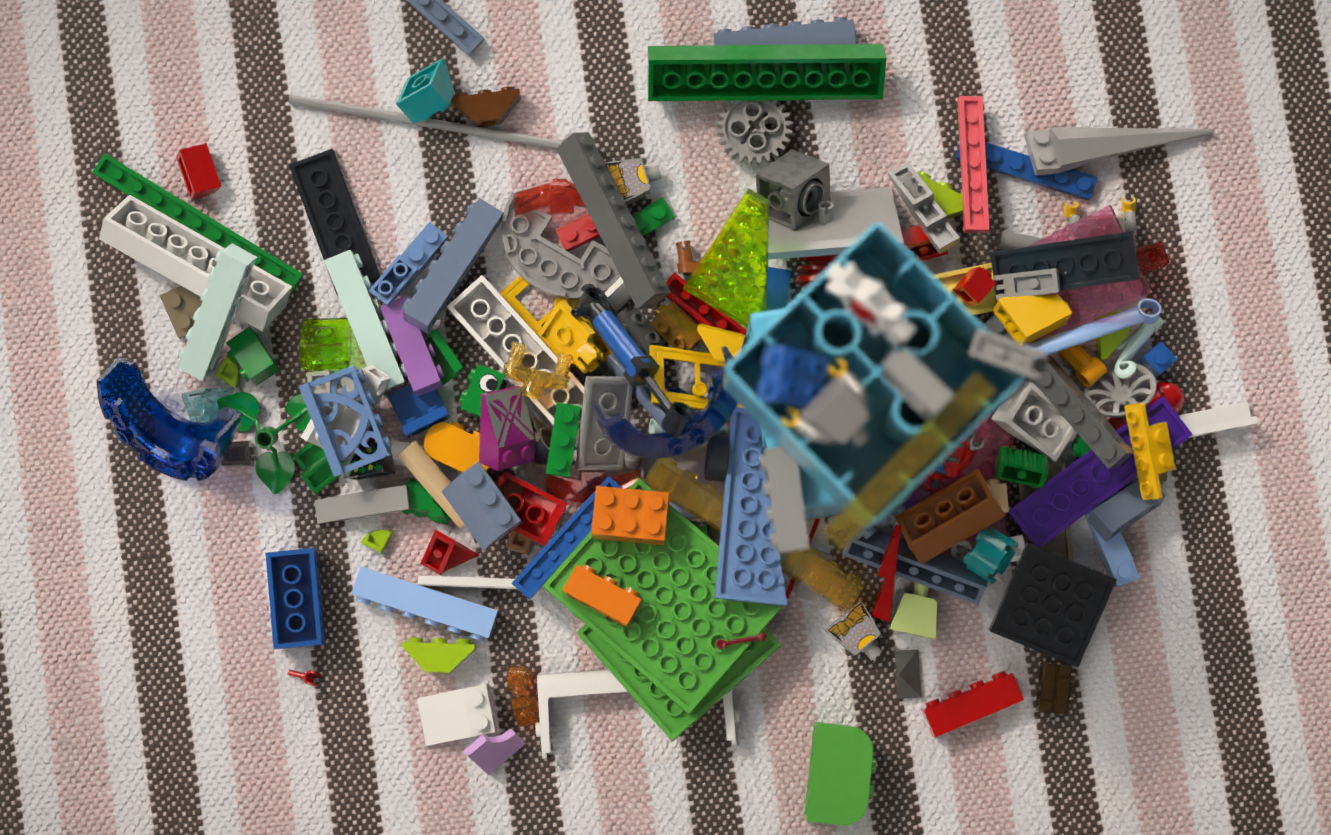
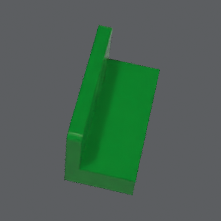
[425,329,465,385]

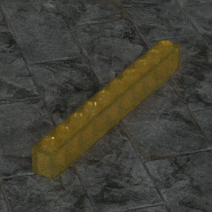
[644,456,865,612]

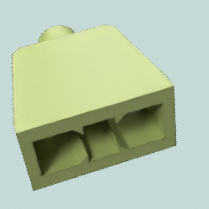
[888,582,937,639]

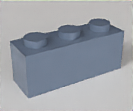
[1087,477,1166,542]

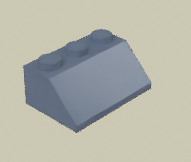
[442,461,523,551]

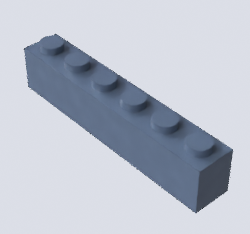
[713,17,856,45]
[402,198,503,334]
[842,521,987,605]

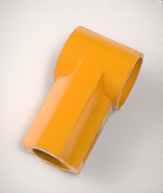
[1058,345,1107,388]

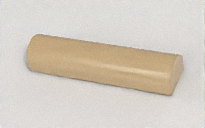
[397,440,465,528]

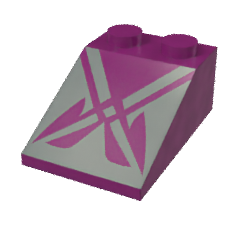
[479,386,535,471]

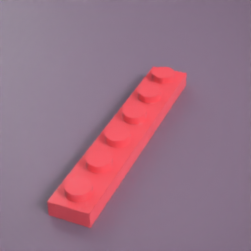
[957,96,989,233]

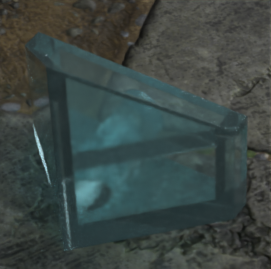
[182,388,235,433]

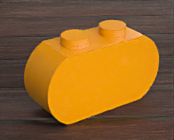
[424,421,491,473]

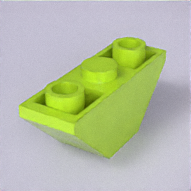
[917,171,963,219]
[402,637,477,673]

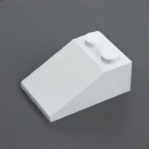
[991,381,1075,462]
[417,684,497,746]

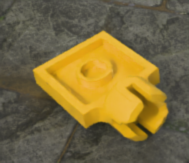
[537,300,604,373]

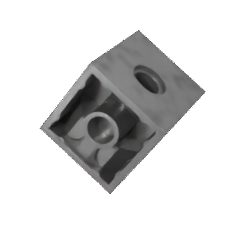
[756,149,830,230]

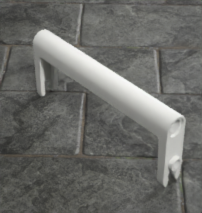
[535,670,739,758]

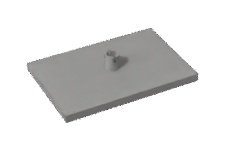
[751,187,904,260]

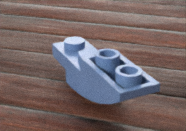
[369,222,448,306]

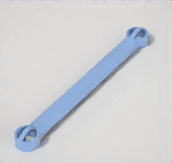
[1025,298,1161,360]

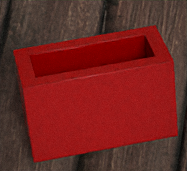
[176,143,222,201]

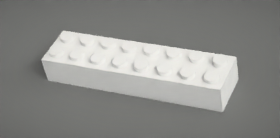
[99,195,292,332]
[447,275,585,450]

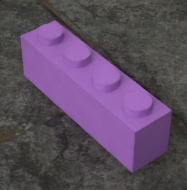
[380,296,445,397]

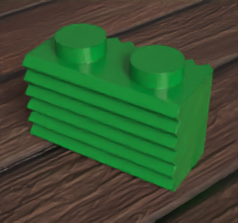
[995,445,1048,488]

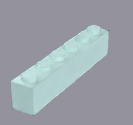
[178,243,257,381]
[324,250,407,391]

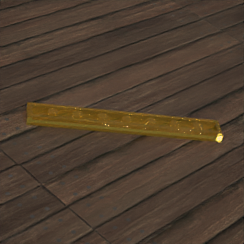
[822,372,996,550]

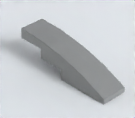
[888,162,960,254]
[315,485,410,524]

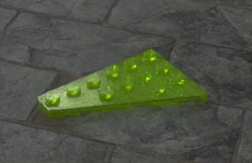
[683,188,769,328]

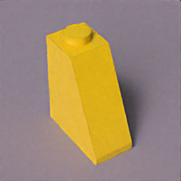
[993,294,1072,345]

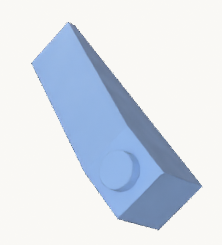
[1085,499,1140,587]

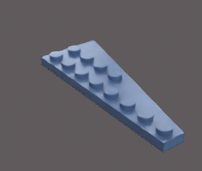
[714,407,787,607]

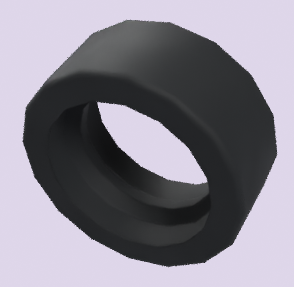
[704,435,730,482]

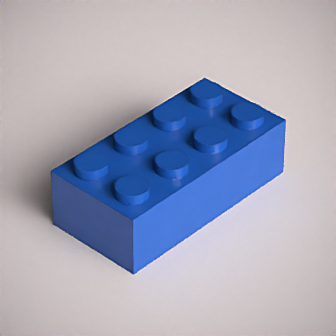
[265,548,326,650]

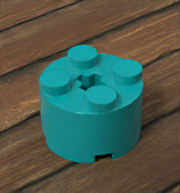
[963,527,1018,584]

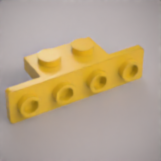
[1124,403,1176,500]

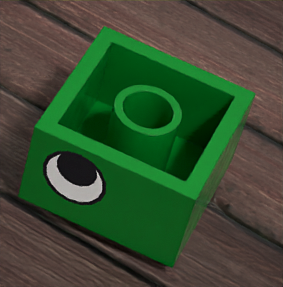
[459,364,508,420]

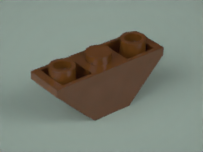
[451,86,521,127]

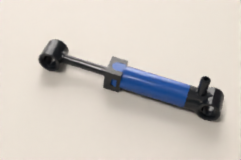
[571,286,694,436]

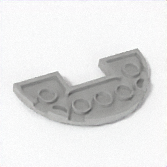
[502,193,621,299]

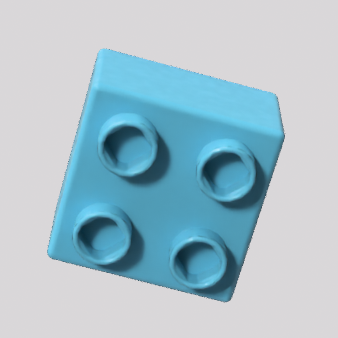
[724,223,1026,529]

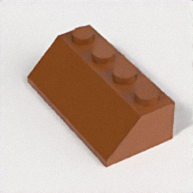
[895,468,1006,564]

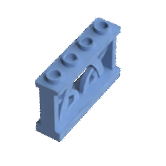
[299,365,393,477]

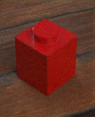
[952,267,996,306]

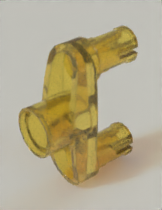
[503,342,573,399]

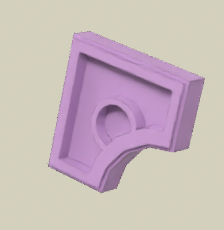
[464,729,525,775]

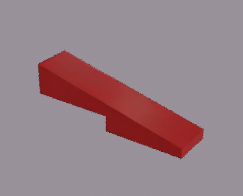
[872,524,901,622]

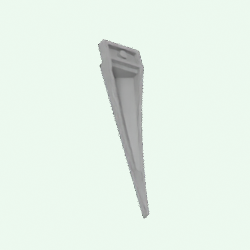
[1025,127,1215,175]

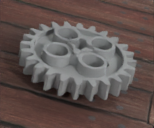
[716,100,792,167]

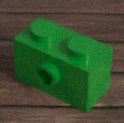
[226,326,280,386]

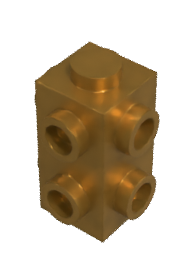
[650,301,702,351]

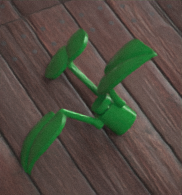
[217,392,311,494]

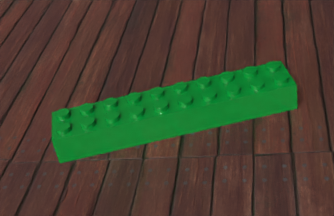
[647,44,887,102]

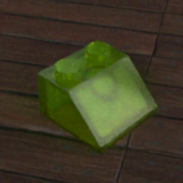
[299,318,352,371]

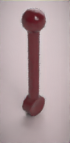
[716,632,767,649]

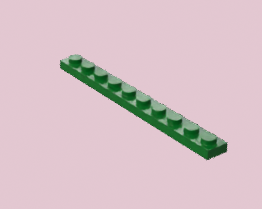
[92,153,304,295]

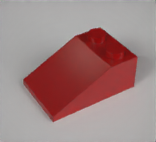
[496,471,568,546]

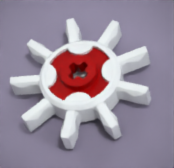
[825,262,916,347]

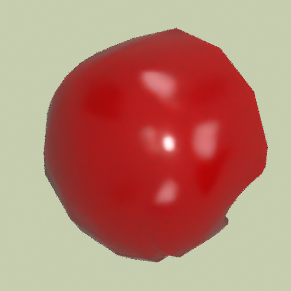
[1144,381,1185,413]

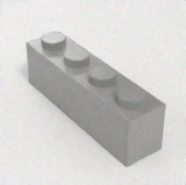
[760,447,809,554]

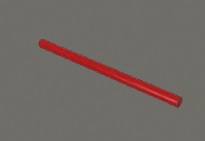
[785,519,820,599]

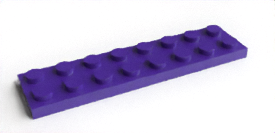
[1008,396,1193,547]

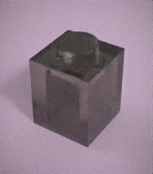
[221,441,258,468]

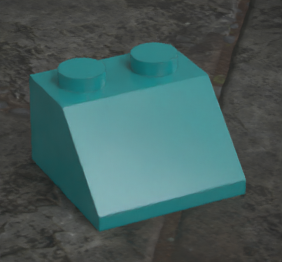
[396,58,454,124]

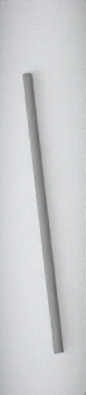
[289,95,564,149]

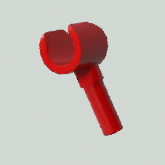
[287,669,322,687]

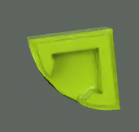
[215,356,240,388]
[361,530,393,554]

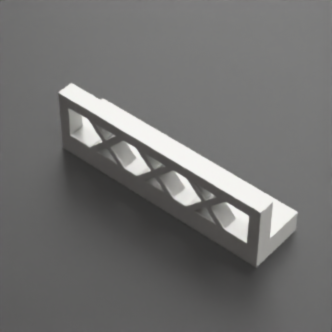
[1178,402,1258,438]

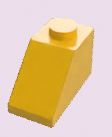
[697,323,746,367]

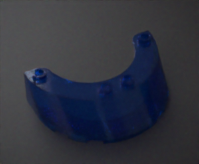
[592,346,738,459]
[96,356,242,481]

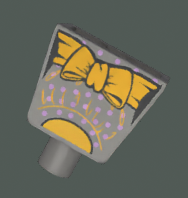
[605,158,662,206]
[825,601,882,661]

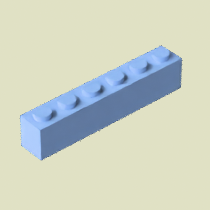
[351,567,499,641]

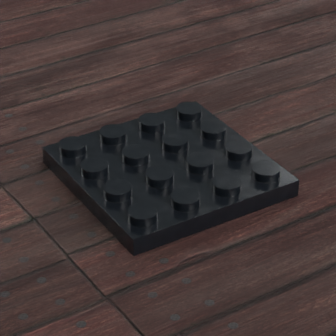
[988,542,1117,668]

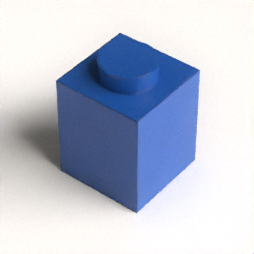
[1138,341,1177,377]

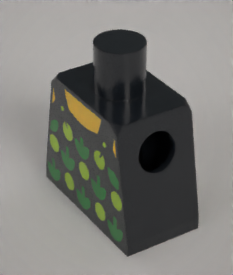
[344,425,396,481]

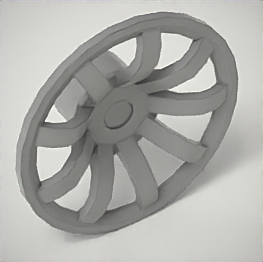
[1084,364,1157,418]

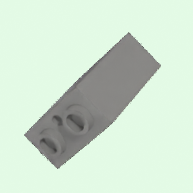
[880,348,953,421]

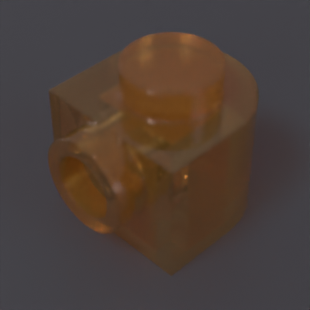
[507,665,532,696]
[511,694,539,727]

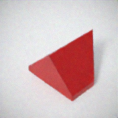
[420,530,480,575]

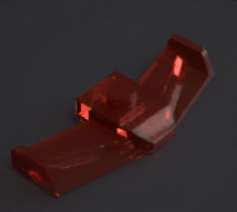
[513,179,586,217]
[545,469,642,504]

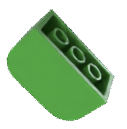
[804,721,877,825]

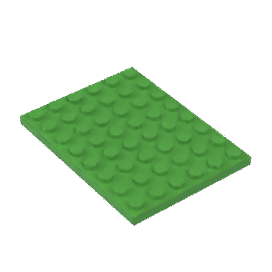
[543,478,783,715]

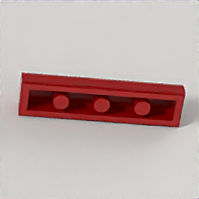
[666,272,747,335]

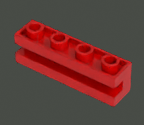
[921,670,1024,738]

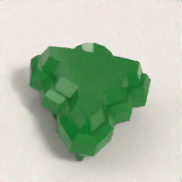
[401,478,452,525]

